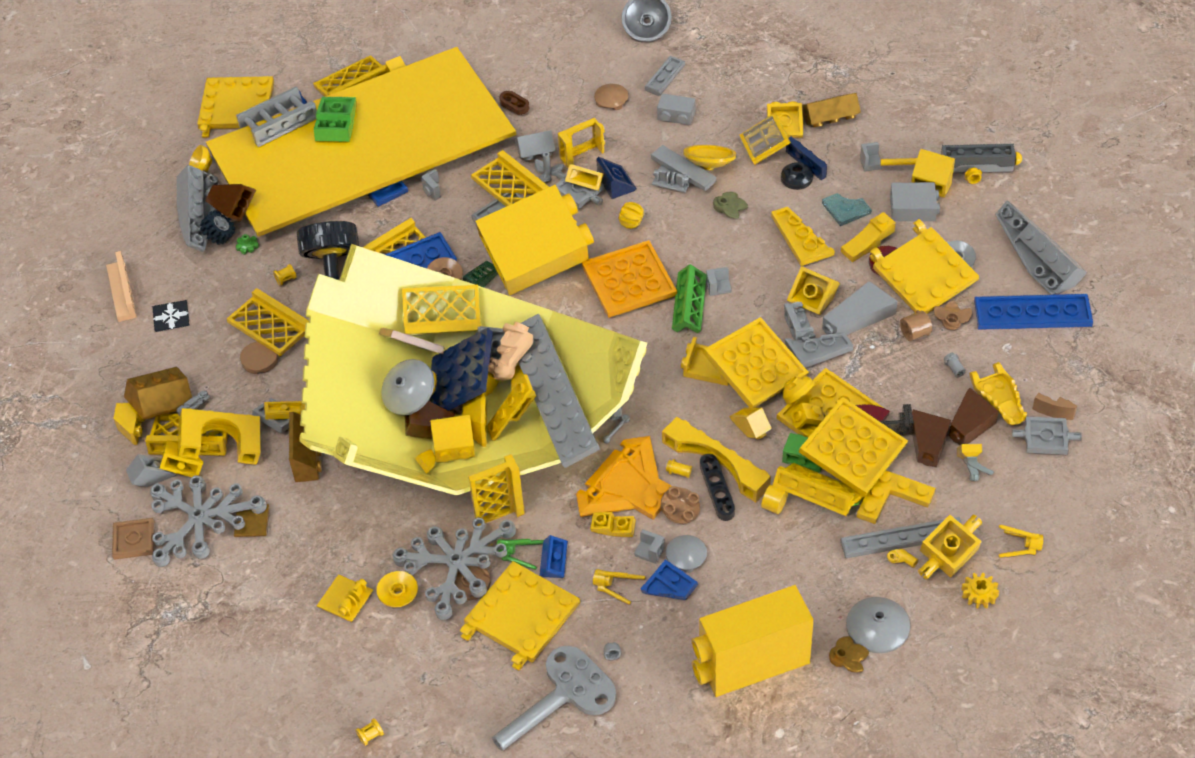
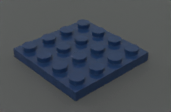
[428,328,493,411]

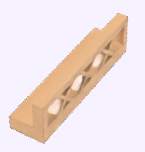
[106,251,137,322]

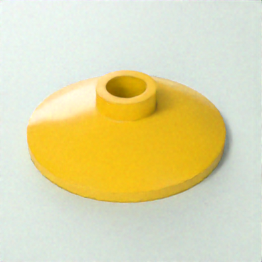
[377,571,418,607]

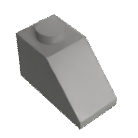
[126,454,176,487]

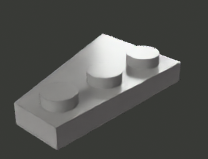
[785,333,853,368]

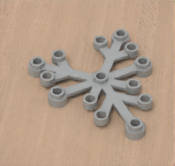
[150,475,267,567]
[393,518,516,620]

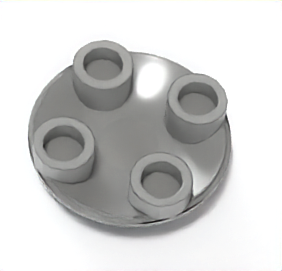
[666,535,707,573]

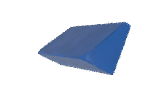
[539,535,568,578]

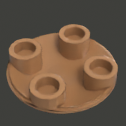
[594,84,628,110]
[661,486,700,524]

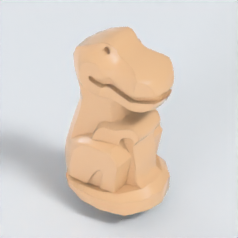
[488,322,533,381]

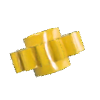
[961,573,999,609]

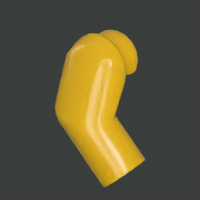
[887,549,918,568]

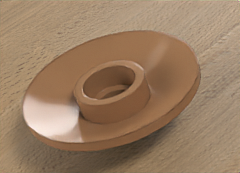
[427,257,463,280]

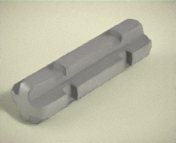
[177,391,210,416]

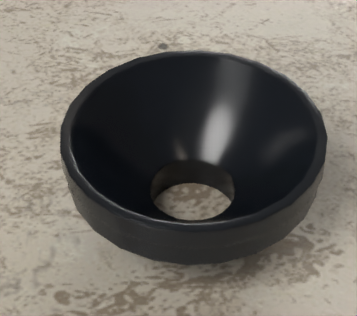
[781,162,813,190]

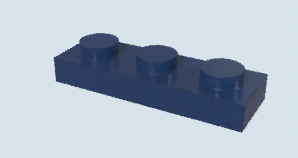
[786,136,827,180]

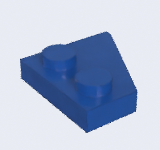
[640,559,698,600]

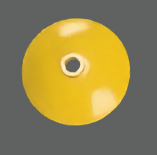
[683,145,736,170]

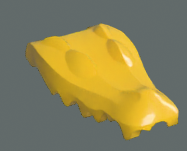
[969,362,1027,425]

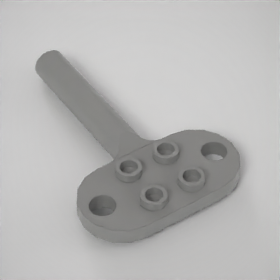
[492,646,616,751]

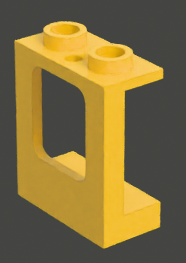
[558,117,605,168]

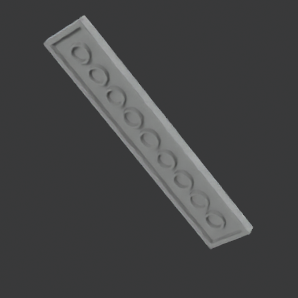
[518,313,600,468]

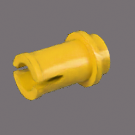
[666,459,692,478]

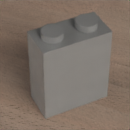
[890,182,940,221]

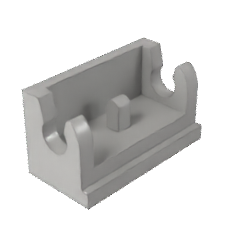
[784,302,815,340]

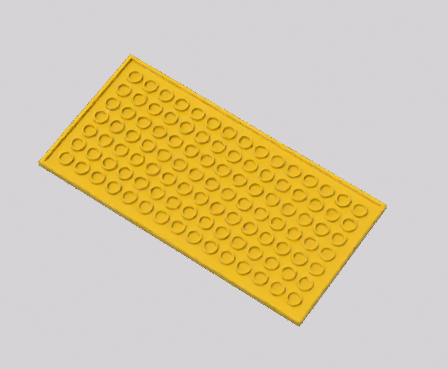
[206,47,516,237]

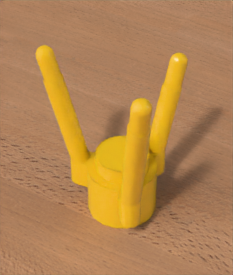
[998,524,1043,558]
[593,569,646,605]

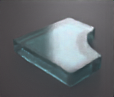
[822,193,872,227]

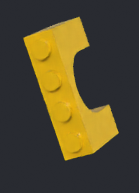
[178,408,261,465]

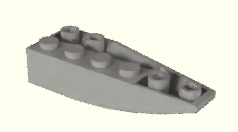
[177,165,218,252]
[995,200,1087,295]

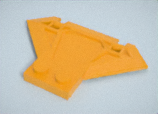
[576,436,672,520]

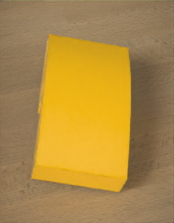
[590,512,636,537]

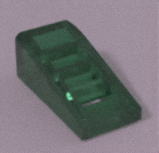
[463,261,498,288]

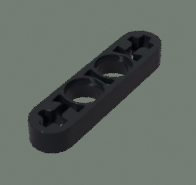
[700,454,735,521]

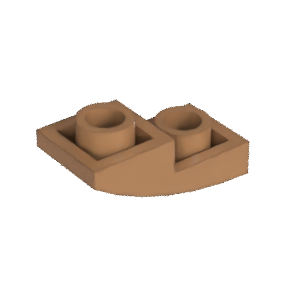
[1032,393,1077,420]

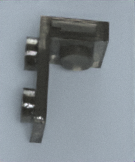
[879,404,914,436]

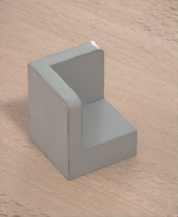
[860,142,882,172]
[706,267,731,296]
[635,529,665,564]

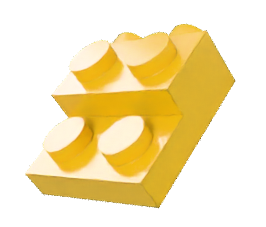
[767,101,803,139]

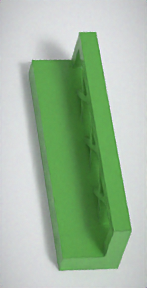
[672,264,706,333]

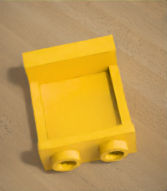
[681,337,729,386]

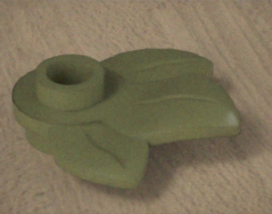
[713,192,748,219]

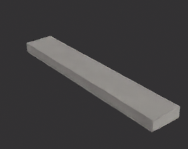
[840,517,962,559]

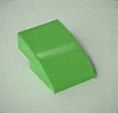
[314,97,356,142]

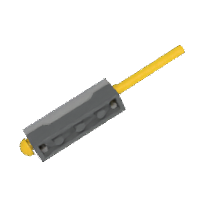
[880,143,1022,173]

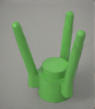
[497,539,544,570]

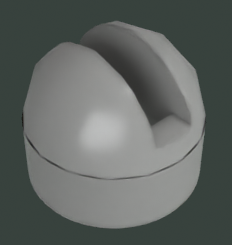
[604,642,621,660]

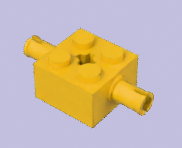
[918,514,982,580]

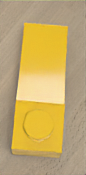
[841,212,896,262]

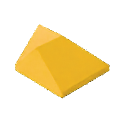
[463,392,487,447]

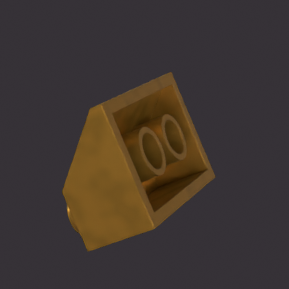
[802,93,861,128]
[124,366,192,420]
[289,412,322,482]

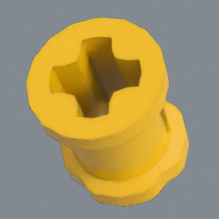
[273,264,297,286]
[355,718,384,746]

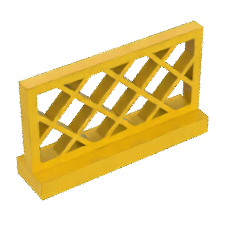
[313,55,389,97]
[471,150,549,207]
[362,218,426,254]
[402,285,481,334]
[227,288,309,356]
[145,414,229,456]
[468,454,525,526]
[772,463,864,516]

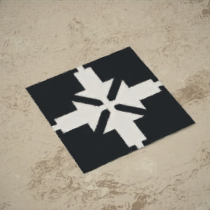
[152,300,190,332]

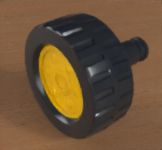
[297,221,359,280]

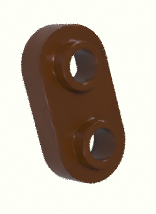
[499,91,530,115]

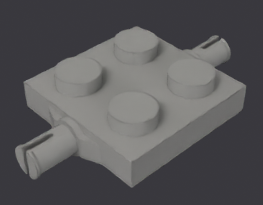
[555,170,604,208]
[1012,416,1082,455]

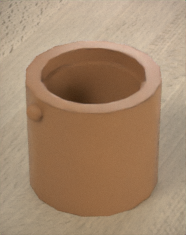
[900,310,932,341]

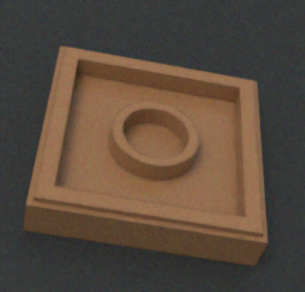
[112,518,154,560]

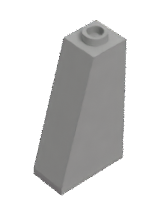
[822,281,897,335]

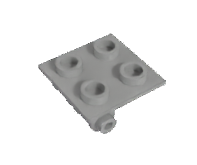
[652,165,690,193]

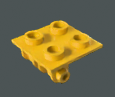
[316,574,373,622]

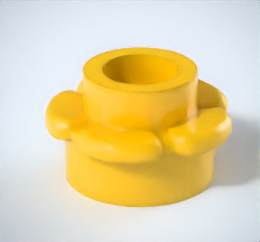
[964,168,982,184]

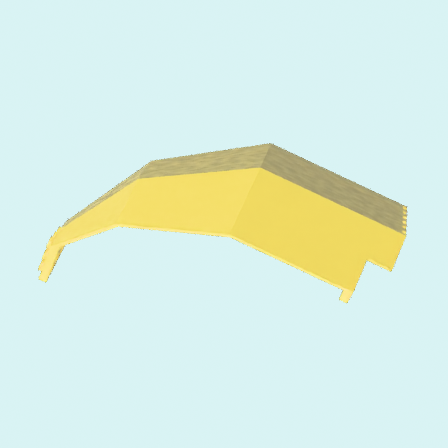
[299,244,647,495]

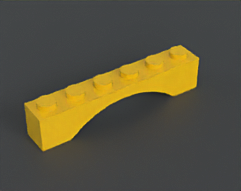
[662,417,771,503]

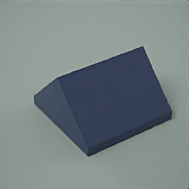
[596,156,637,199]

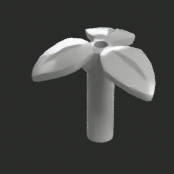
[535,152,564,182]

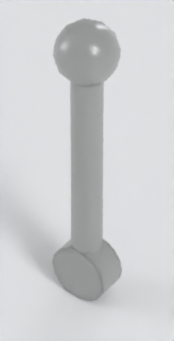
[603,414,630,443]

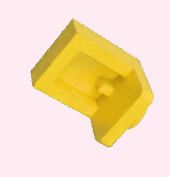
[791,402,824,429]

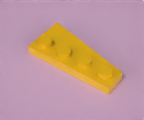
[771,206,835,266]

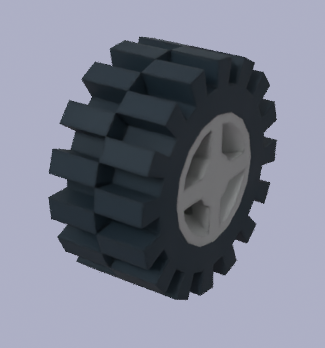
[200,210,235,245]

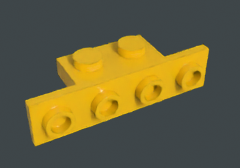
[487,374,536,441]

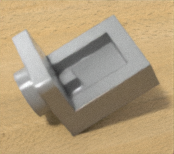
[421,169,441,201]

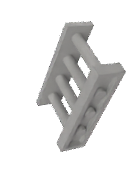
[236,86,317,147]

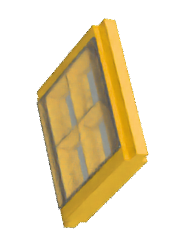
[740,113,791,165]

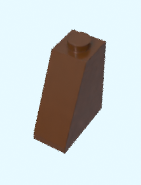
[205,184,256,222]
[949,388,999,445]
[405,401,455,439]
[910,409,951,468]

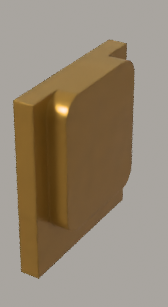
[234,504,269,537]

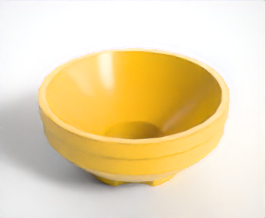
[189,145,212,172]
[783,375,815,404]

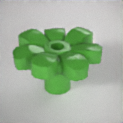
[236,234,259,254]

